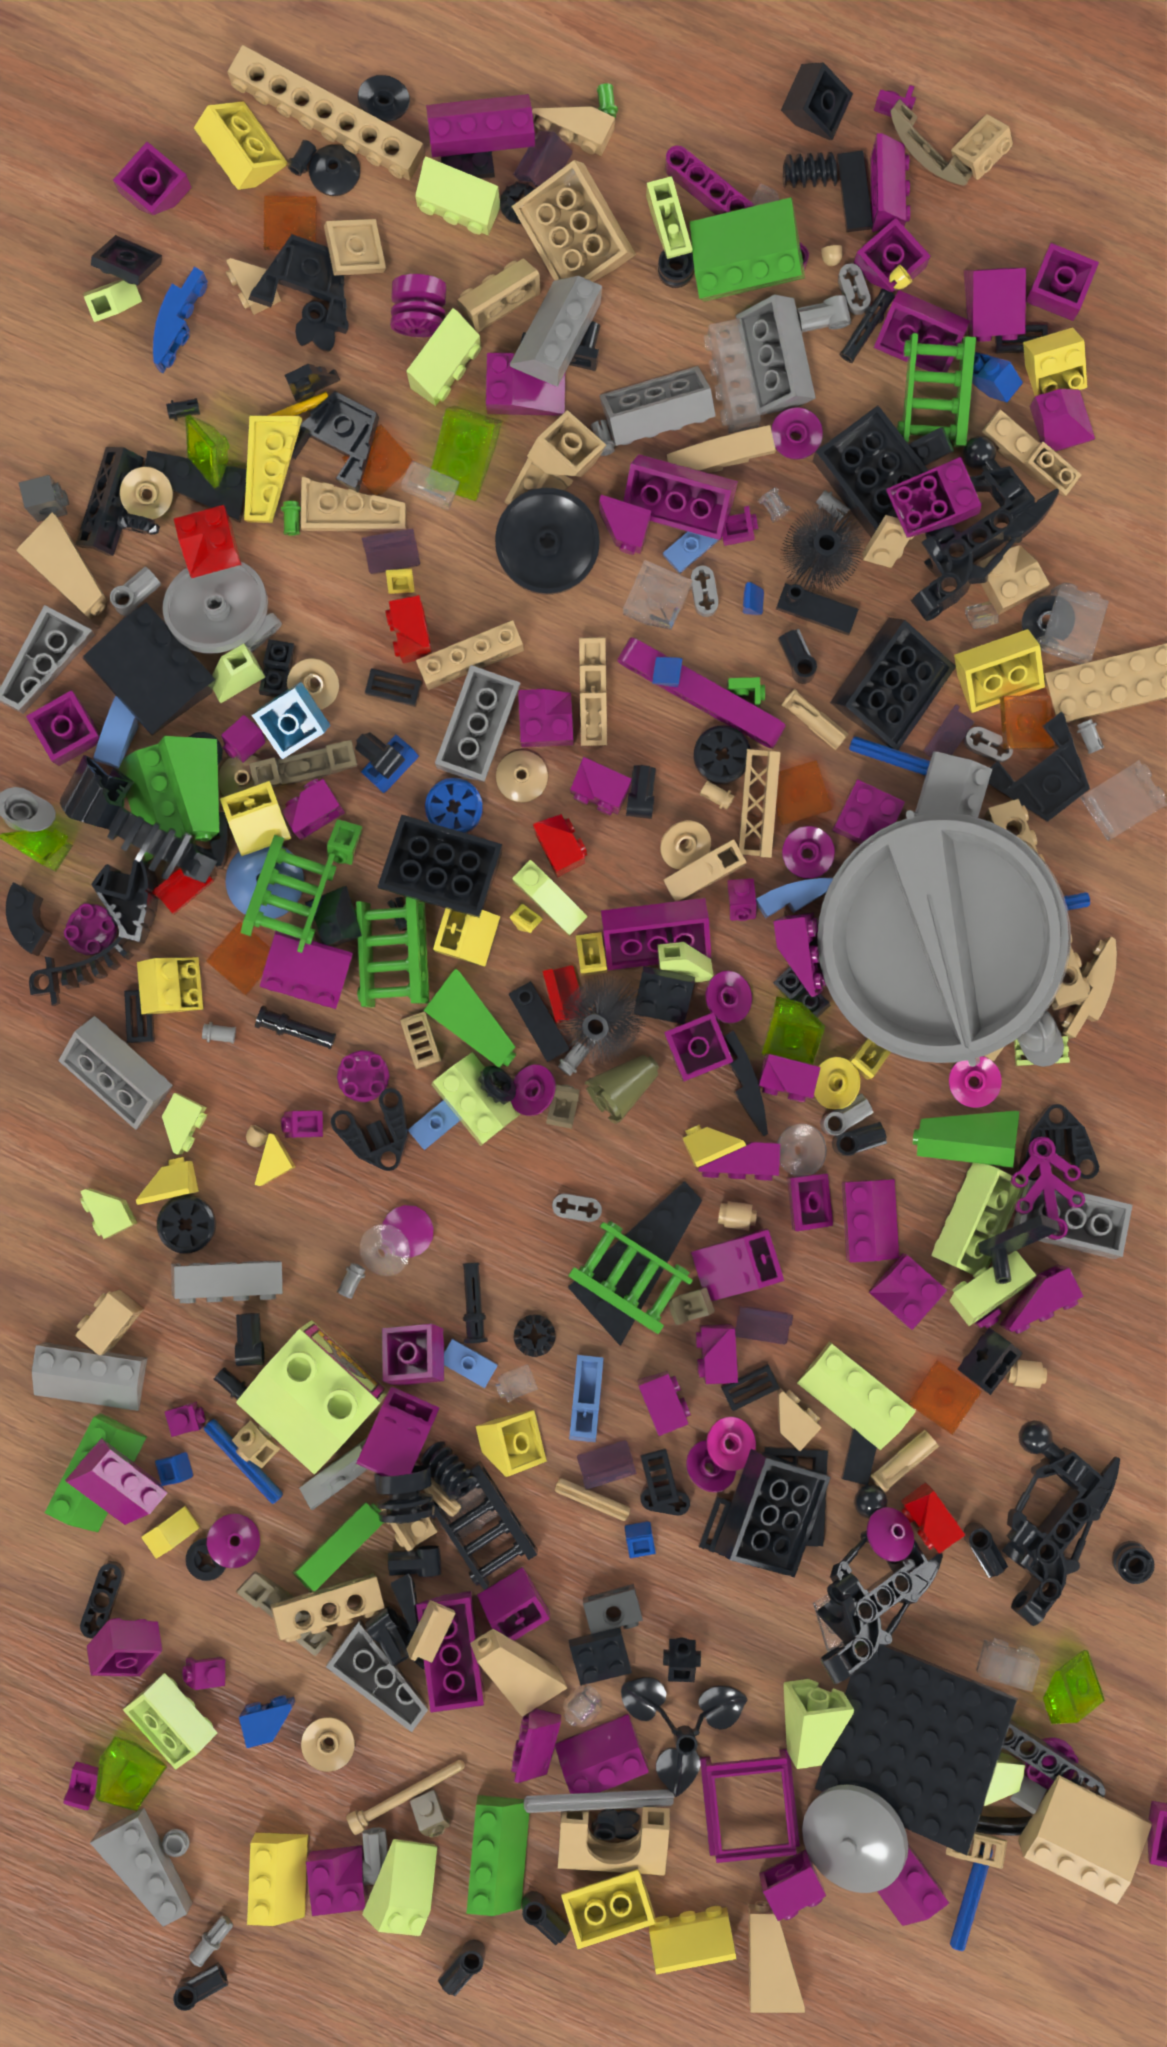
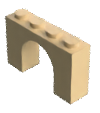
[558,1807,670,1875]

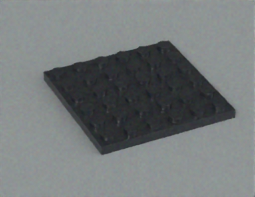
[815,1645,1018,1856]

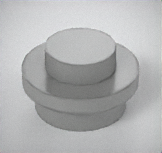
[162,1829,190,1857]

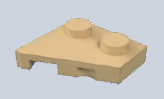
[504,457,573,505]

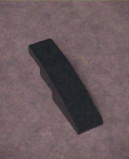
[724,1030,768,1137]

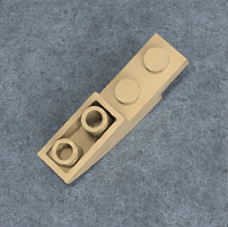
[982,409,1081,496]
[1061,937,1117,1039]

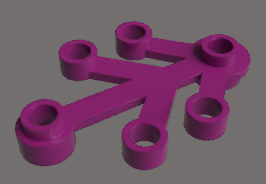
[1011,1137,1085,1240]

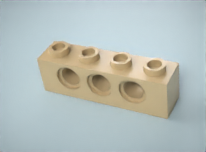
[416,620,524,690]
[270,1573,384,1642]

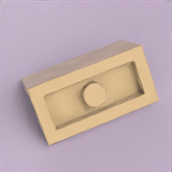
[407,1600,455,1663]

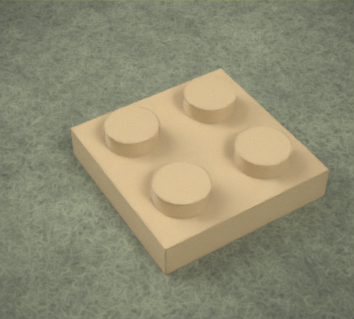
[324,219,386,275]

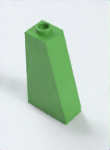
[158,736,219,841]
[423,969,517,1068]
[913,1111,1020,1167]
[292,1503,384,1592]

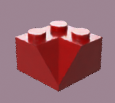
[173,505,242,579]
[385,595,433,664]
[533,814,587,878]
[900,1482,965,1554]

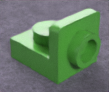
[727,677,765,707]
[327,819,362,865]

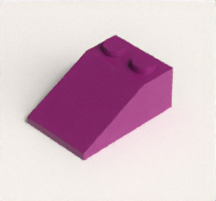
[486,353,566,416]

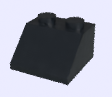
[781,62,853,140]

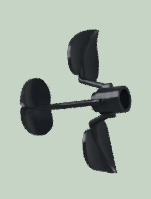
[621,1677,748,1797]

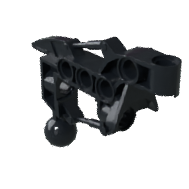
[911,436,1059,621]
[1001,1420,1120,1626]
[816,1485,943,1684]

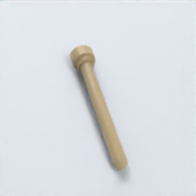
[346,1760,465,1835]

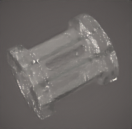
[758,487,792,523]

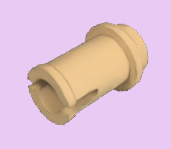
[700,780,735,809]

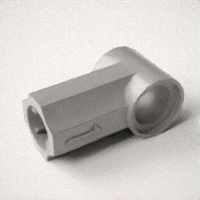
[797,295,851,332]
[110,566,161,616]
[820,1093,874,1135]
[362,1827,388,1885]

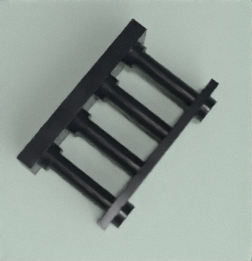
[428,1461,538,1590]

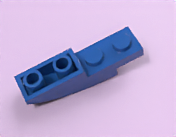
[153,266,208,373]

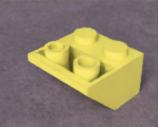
[1023,328,1087,396]
[220,781,291,856]
[433,908,500,967]
[137,957,203,1014]

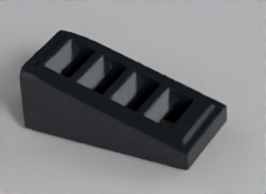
[640,1449,679,1508]
[390,1574,419,1633]

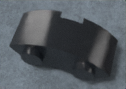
[6,882,52,956]

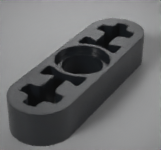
[80,1561,124,1639]

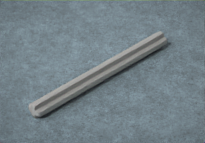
[523,1789,674,1813]

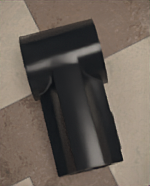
[778,629,817,684]
[355,732,405,779]
[626,765,656,819]
[832,1122,887,1156]
[235,1313,265,1366]
[963,1522,1008,1578]
[388,1545,442,1577]
[365,1606,409,1666]
[522,1891,571,1946]
[438,1940,486,1996]
[173,1962,229,2011]

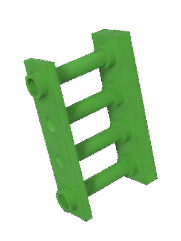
[897,333,976,447]
[240,835,337,953]
[354,897,430,1008]
[568,1221,692,1334]

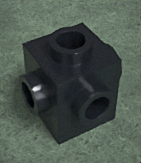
[663,1637,701,1683]

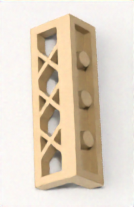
[739,749,780,858]

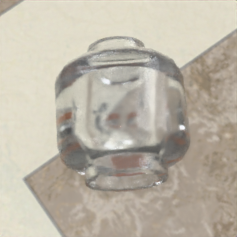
[563,1685,602,1727]

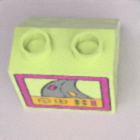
[236,1320,389,1475]

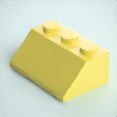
[194,101,288,190]
[954,629,1045,713]
[247,1833,308,1926]
[561,1869,655,1949]
[649,1906,736,1974]

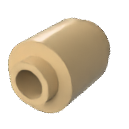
[718,1201,757,1231]
[1006,1360,1047,1389]

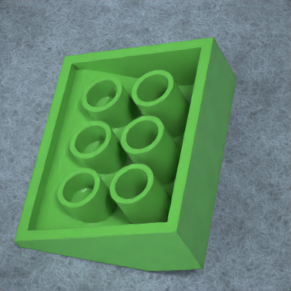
[690,197,805,302]

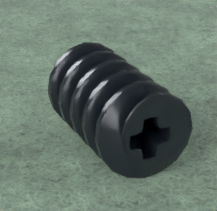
[783,152,837,189]
[421,1441,478,1500]

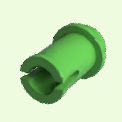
[597,83,618,118]
[281,501,301,536]

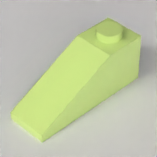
[646,176,693,259]
[512,860,588,936]

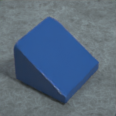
[743,582,764,615]
[652,657,683,687]
[155,1452,193,1486]
[624,1521,656,1558]

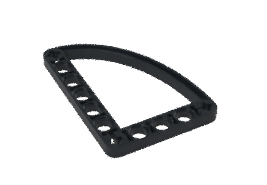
[976,1720,1105,1836]

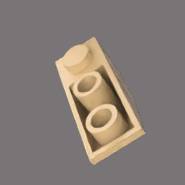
[532,106,615,156]
[663,840,747,902]

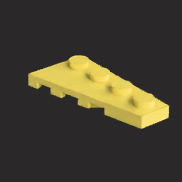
[244,416,302,523]

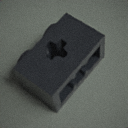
[957,1327,1023,1395]

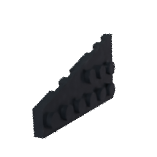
[568,1181,702,1346]

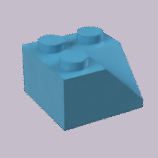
[252,682,330,759]

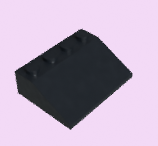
[812,405,929,538]
[83,602,216,735]
[830,617,956,750]
[378,814,503,918]
[715,1449,831,1578]

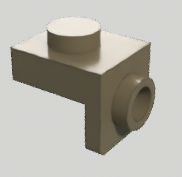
[546,1084,580,1129]
[668,1287,715,1325]
[410,1790,451,1838]

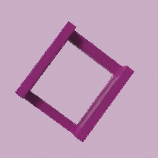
[700,1749,800,1863]

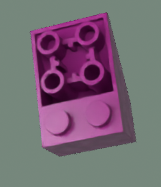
[886,457,981,538]
[773,912,827,997]
[696,1142,780,1181]
[691,1228,785,1301]
[1000,1264,1084,1334]
[356,1386,440,1476]
[511,1708,561,1783]

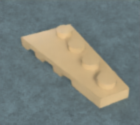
[301,477,406,532]

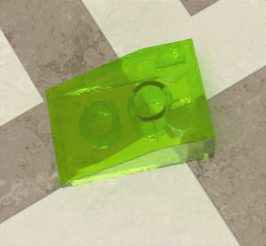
[427,405,502,501]

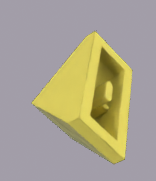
[576,932,607,976]
[849,1038,891,1080]
[255,1133,296,1186]
[141,1506,200,1559]

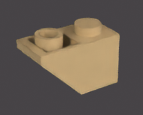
[226,258,281,315]
[777,1388,822,1451]

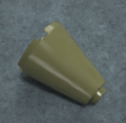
[585,1055,659,1124]

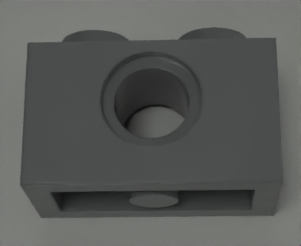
[18,475,69,522]
[583,1584,643,1634]

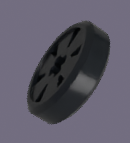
[693,725,751,784]
[157,1195,216,1254]

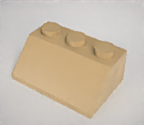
[457,258,541,333]

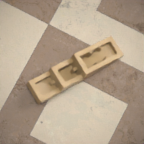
[667,425,776,473]
[579,637,607,746]

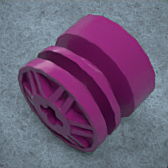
[390,274,446,337]

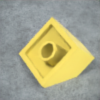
[682,1124,746,1167]
[136,1157,199,1205]
[476,1410,547,1477]

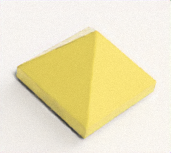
[386,569,415,594]
[510,904,543,933]

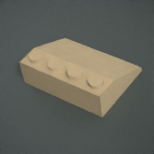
[512,160,636,282]
[1018,1775,1152,1904]

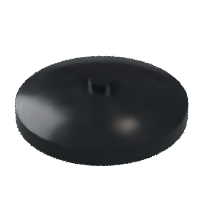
[495,488,600,595]

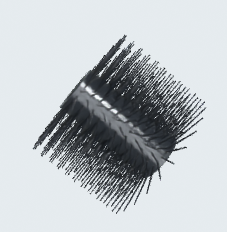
[780,504,866,593]
[559,973,648,1064]

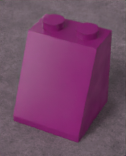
[964,267,1026,342]

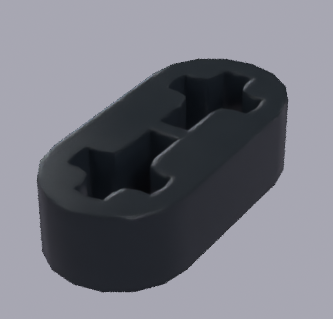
[640,1485,690,1516]

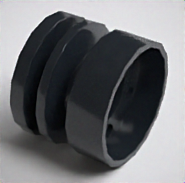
[374,1465,435,1524]

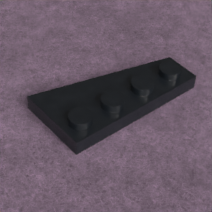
[144,451,247,523]

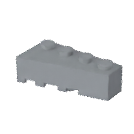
[0,605,95,714]
[171,1261,283,1303]
[326,1619,428,1732]
[90,1808,193,1927]

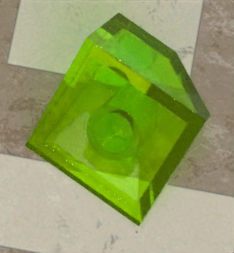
[185,414,229,488]
[0,829,73,872]
[761,996,825,1065]
[1043,1650,1105,1724]
[95,1736,167,1811]

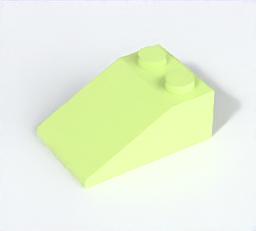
[362,1839,437,1936]

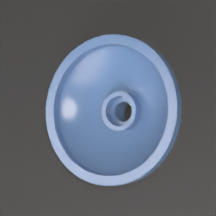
[226,846,304,919]

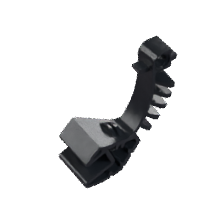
[60,755,217,883]
[29,859,158,1006]

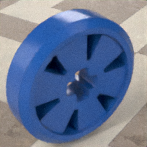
[425,778,483,834]

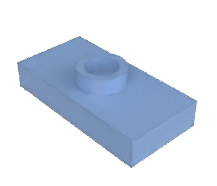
[663,531,719,574]
[408,1100,460,1150]
[444,1338,498,1388]

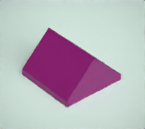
[787,1173,833,1231]

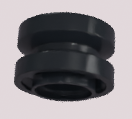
[658,250,694,288]
[1112,1541,1155,1584]

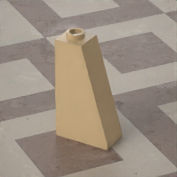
[16,513,108,619]
[470,1629,567,1717]
[748,1901,805,2013]

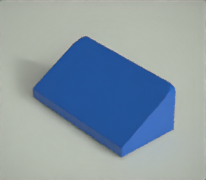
[361,735,419,793]

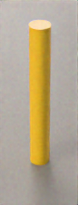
[267,392,328,416]

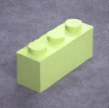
[950,1251,1036,1326]

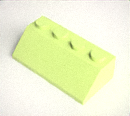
[931,1163,1025,1275]
[797,1342,916,1450]

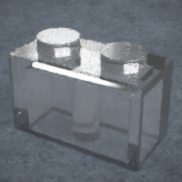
[976,1638,1041,1692]

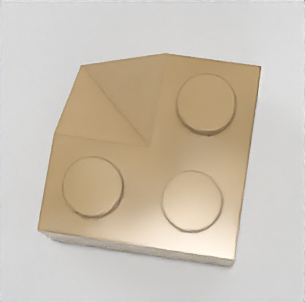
[527,410,606,477]
[977,545,1050,615]
[75,1290,144,1356]

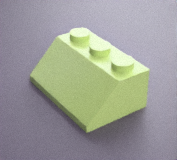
[415,156,500,236]
[406,308,482,406]
[432,1052,520,1146]
[123,1673,217,1770]

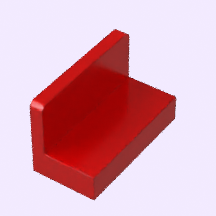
[152,868,214,915]
[542,965,585,1023]

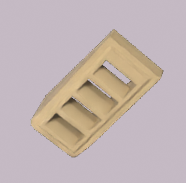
[400,1012,442,1070]
[946,1832,1007,1869]

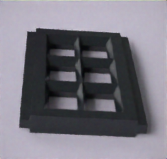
[764,1446,828,1547]

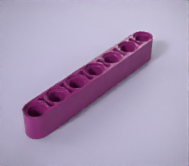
[665,145,809,271]
[617,637,786,749]

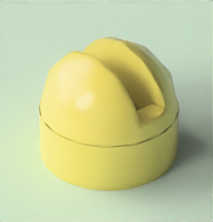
[889,265,912,290]

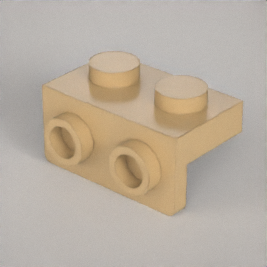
[862,515,914,568]

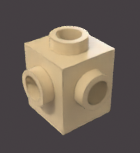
[232,1421,280,1468]

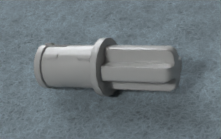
[189,1916,233,1967]

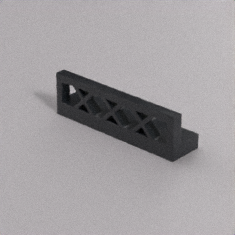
[75,447,144,556]

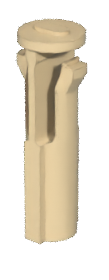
[781,689,849,750]
[871,1430,939,1492]

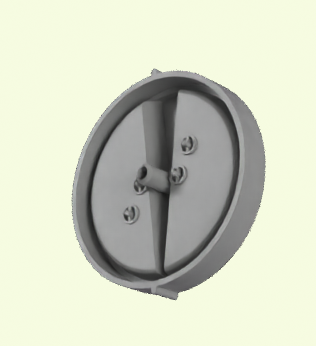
[817,810,1071,1067]

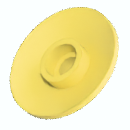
[814,1057,860,1110]

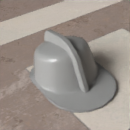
[0,787,56,832]
[1018,1011,1064,1067]

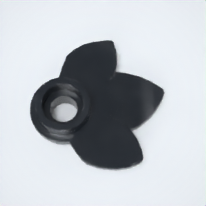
[295,301,338,352]
[591,1809,640,1841]

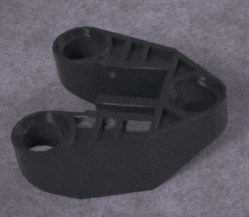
[330,1088,409,1171]
[1019,1104,1100,1181]

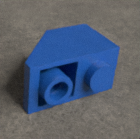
[972,352,1023,403]
[239,1695,295,1748]

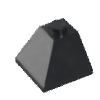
[305,886,362,947]

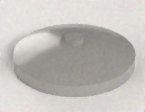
[163,562,268,653]
[803,1785,908,1893]

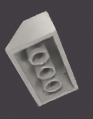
[510,276,602,387]
[736,294,816,415]
[599,366,716,446]
[435,665,520,782]
[915,752,992,818]
[58,1016,173,1130]
[1013,1180,1133,1259]
[32,1342,147,1411]

